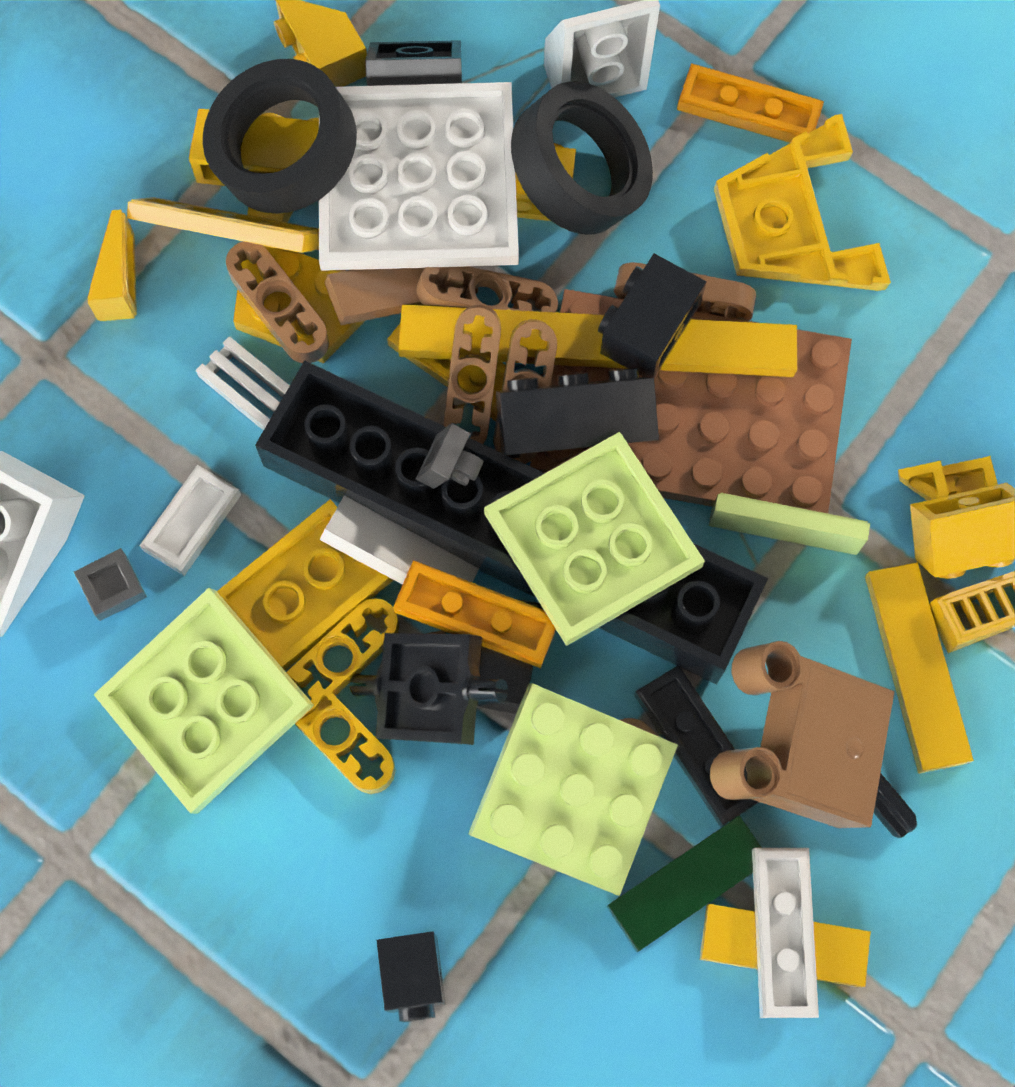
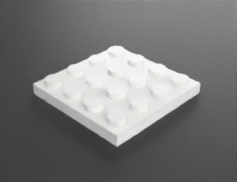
[319,82,519,271]

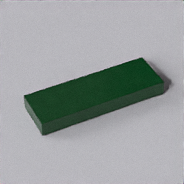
[606,815,762,952]

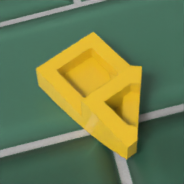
[898,456,998,500]

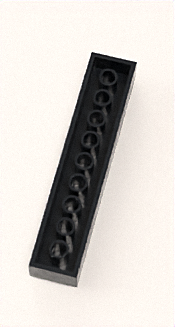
[255,360,768,685]

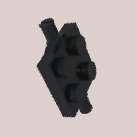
[350,633,508,745]

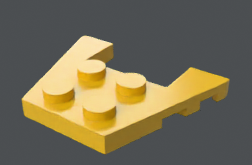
[714,114,891,291]
[233,207,366,363]

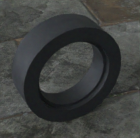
[203,59,357,214]
[511,81,653,235]

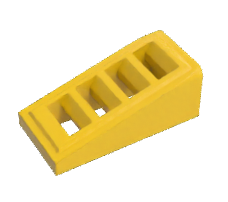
[87,209,137,321]
[930,571,1015,653]

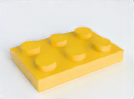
[217,499,393,671]

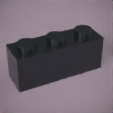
[496,368,659,455]

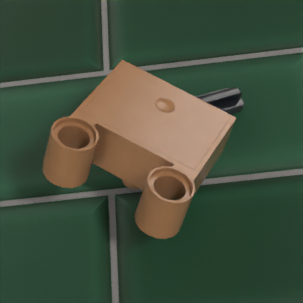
[710,641,917,838]

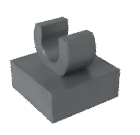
[416,423,484,489]
[74,548,147,621]

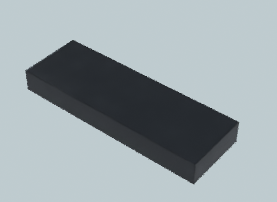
[634,665,760,828]

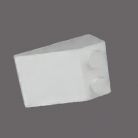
[544,0,660,98]
[0,451,85,637]

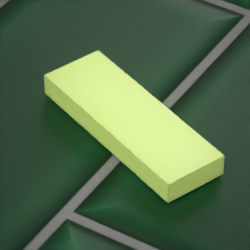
[709,493,870,555]

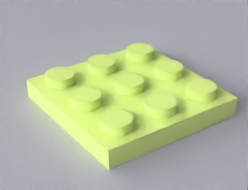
[484,432,705,646]
[94,588,314,814]
[468,683,678,896]

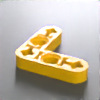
[286,598,399,794]

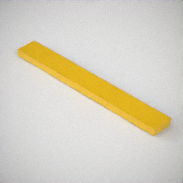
[398,305,797,377]

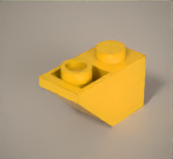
[274,0,367,87]

